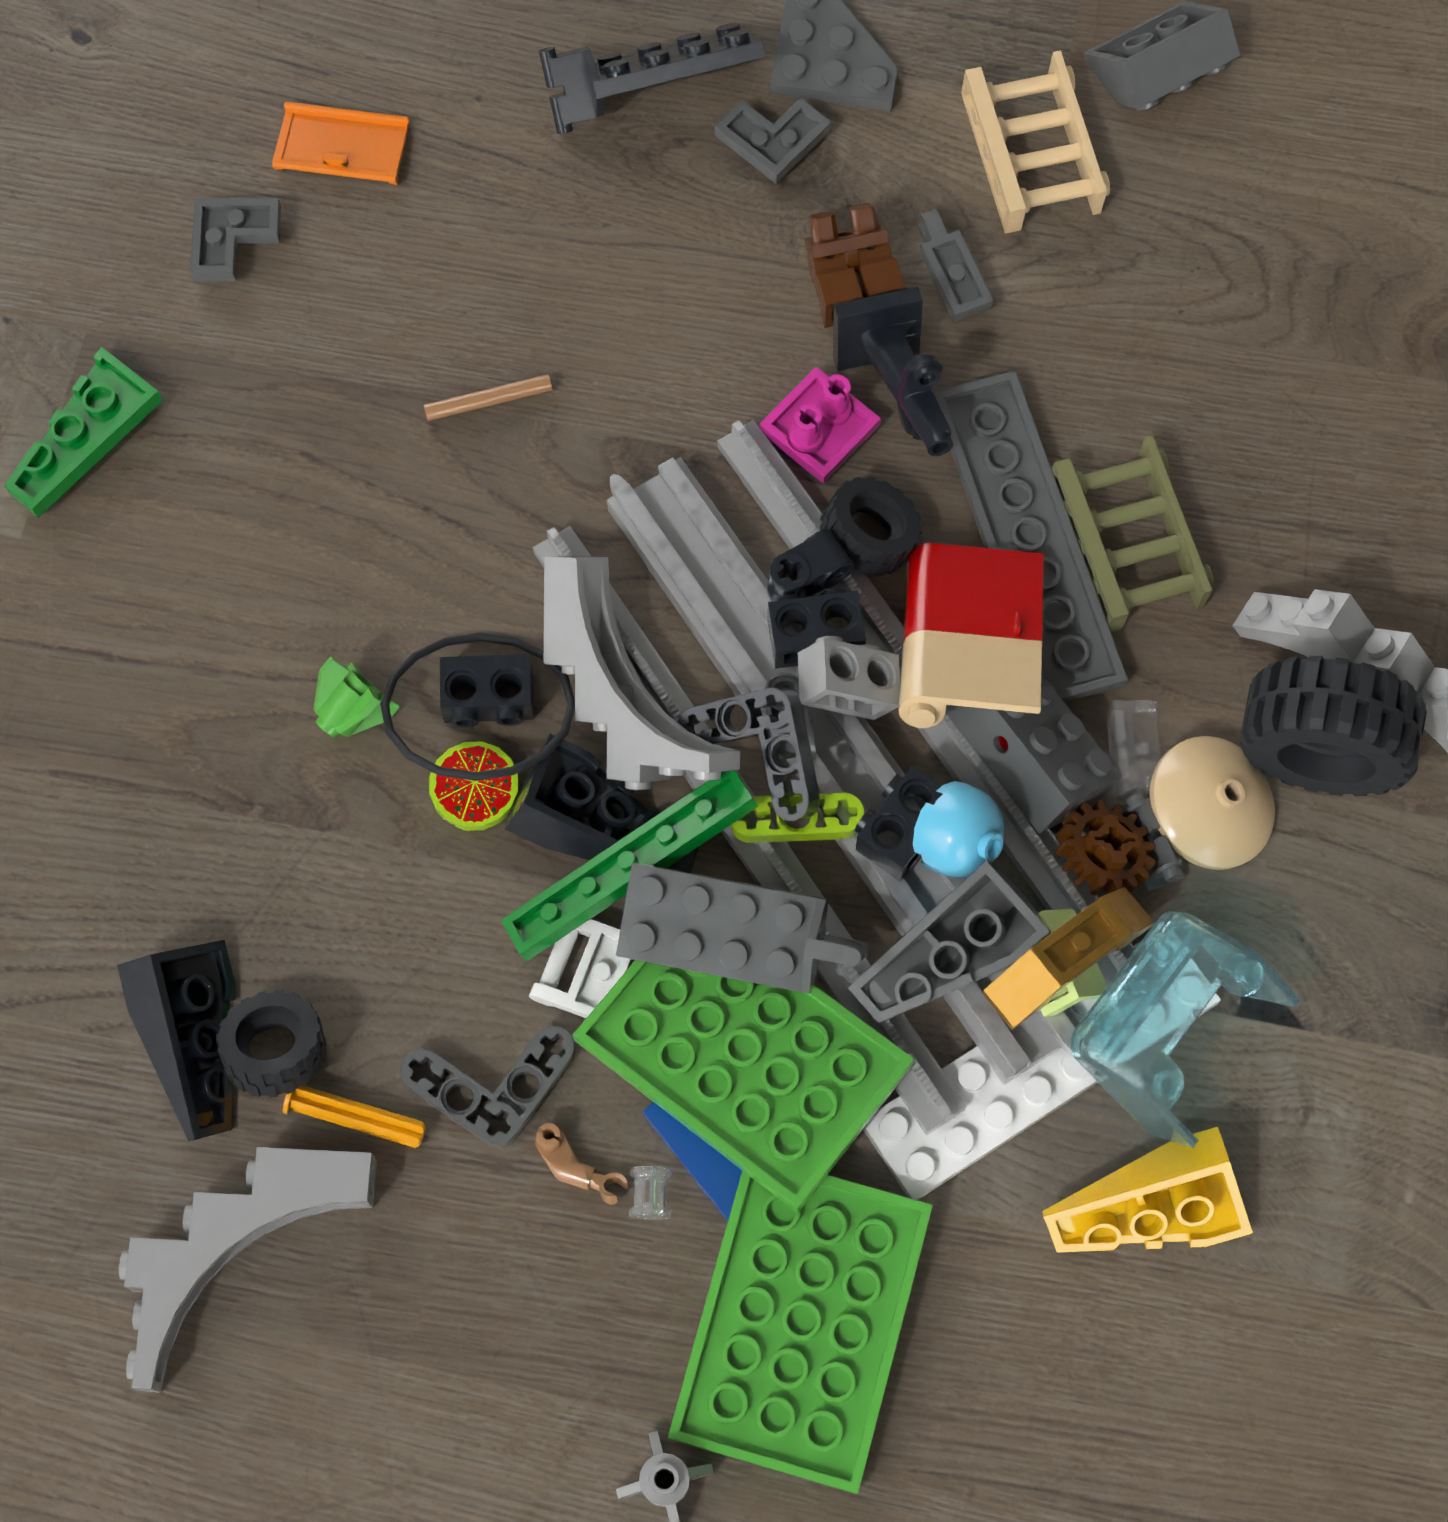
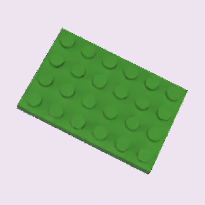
[572,960,914,1213]
[668,1171,933,1494]

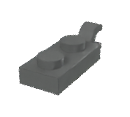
[918,209,994,322]

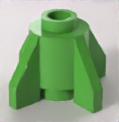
[314,656,400,738]

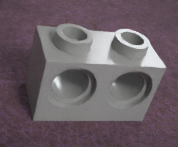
[798,636,900,720]

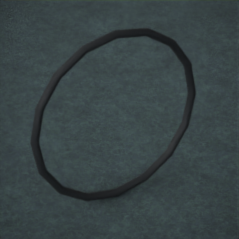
[380,633,575,781]

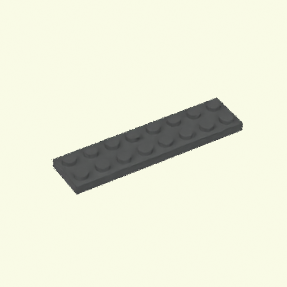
[933,371,1128,703]

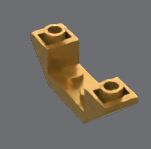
[982,887,1155,1030]

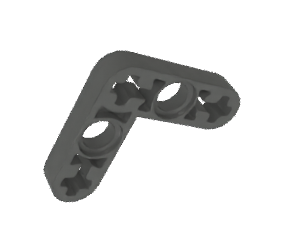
[401,1026,575,1148]

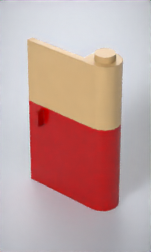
[899,543,1044,728]

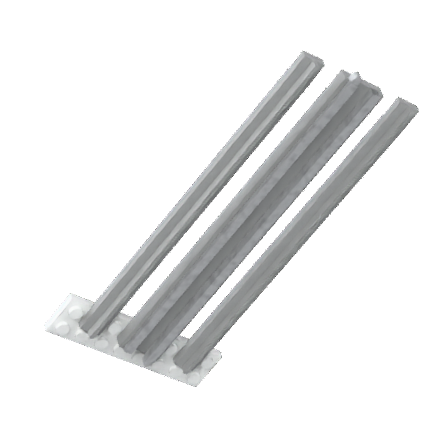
[533,420,1221,1200]

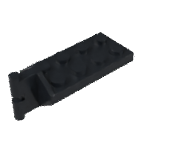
[539,23,765,134]

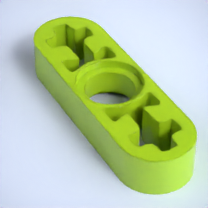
[730,793,864,843]

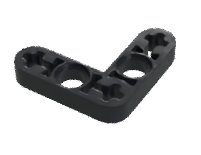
[677,688,820,821]

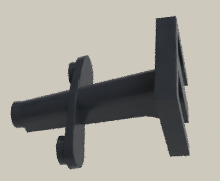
[833,287,953,456]

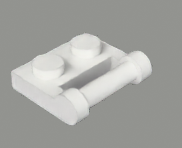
[529,919,633,1018]

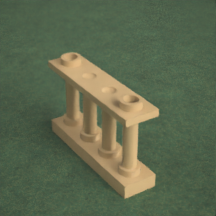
[961,50,1110,234]

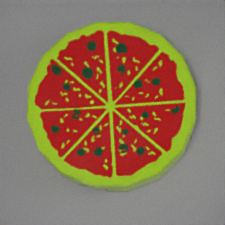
[429,741,519,831]

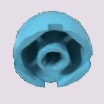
[913,781,1005,878]

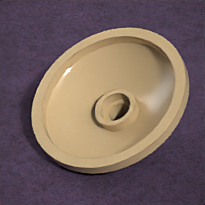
[1150,736,1275,870]

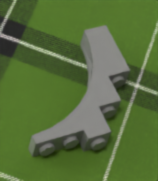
[543,556,740,790]
[1232,589,1448,753]
[119,1147,377,1393]

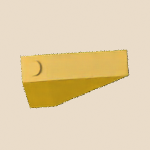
[1042,1127,1253,1252]

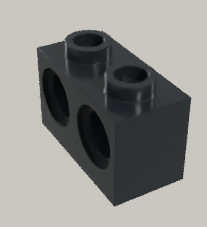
[767,588,866,669]
[440,654,534,728]
[854,766,943,882]

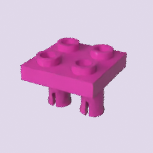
[759,367,881,484]

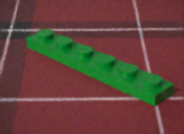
[501,770,758,961]

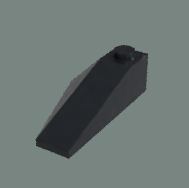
[505,733,699,873]
[117,940,235,1141]

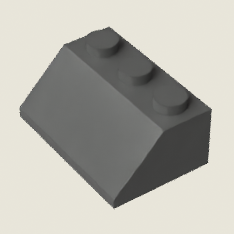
[1083,1,1240,111]

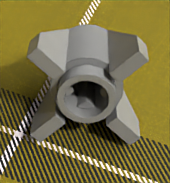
[616,1431,714,1522]

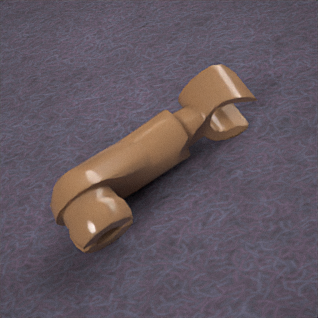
[535,1123,628,1205]

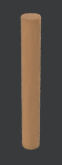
[424,374,553,421]

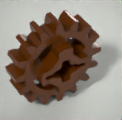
[1056,800,1156,896]

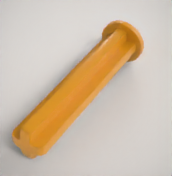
[283,1085,426,1148]

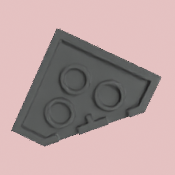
[770,0,898,112]

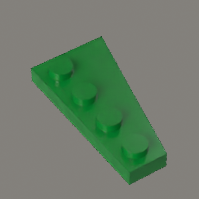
[4,347,163,518]

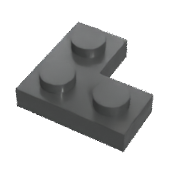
[715,98,832,184]
[190,198,281,281]

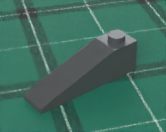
[848,860,1051,1023]

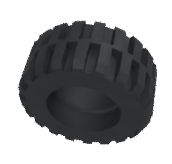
[1240,656,1427,796]

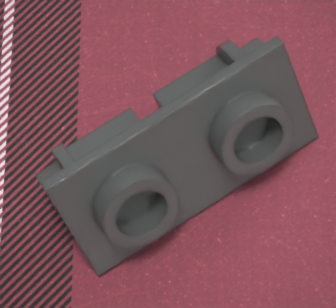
[1110,792,1186,892]

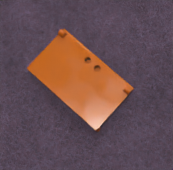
[272,101,410,185]

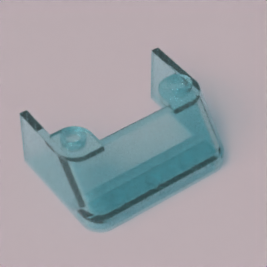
[1071,911,1301,1148]

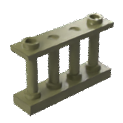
[1052,435,1214,633]

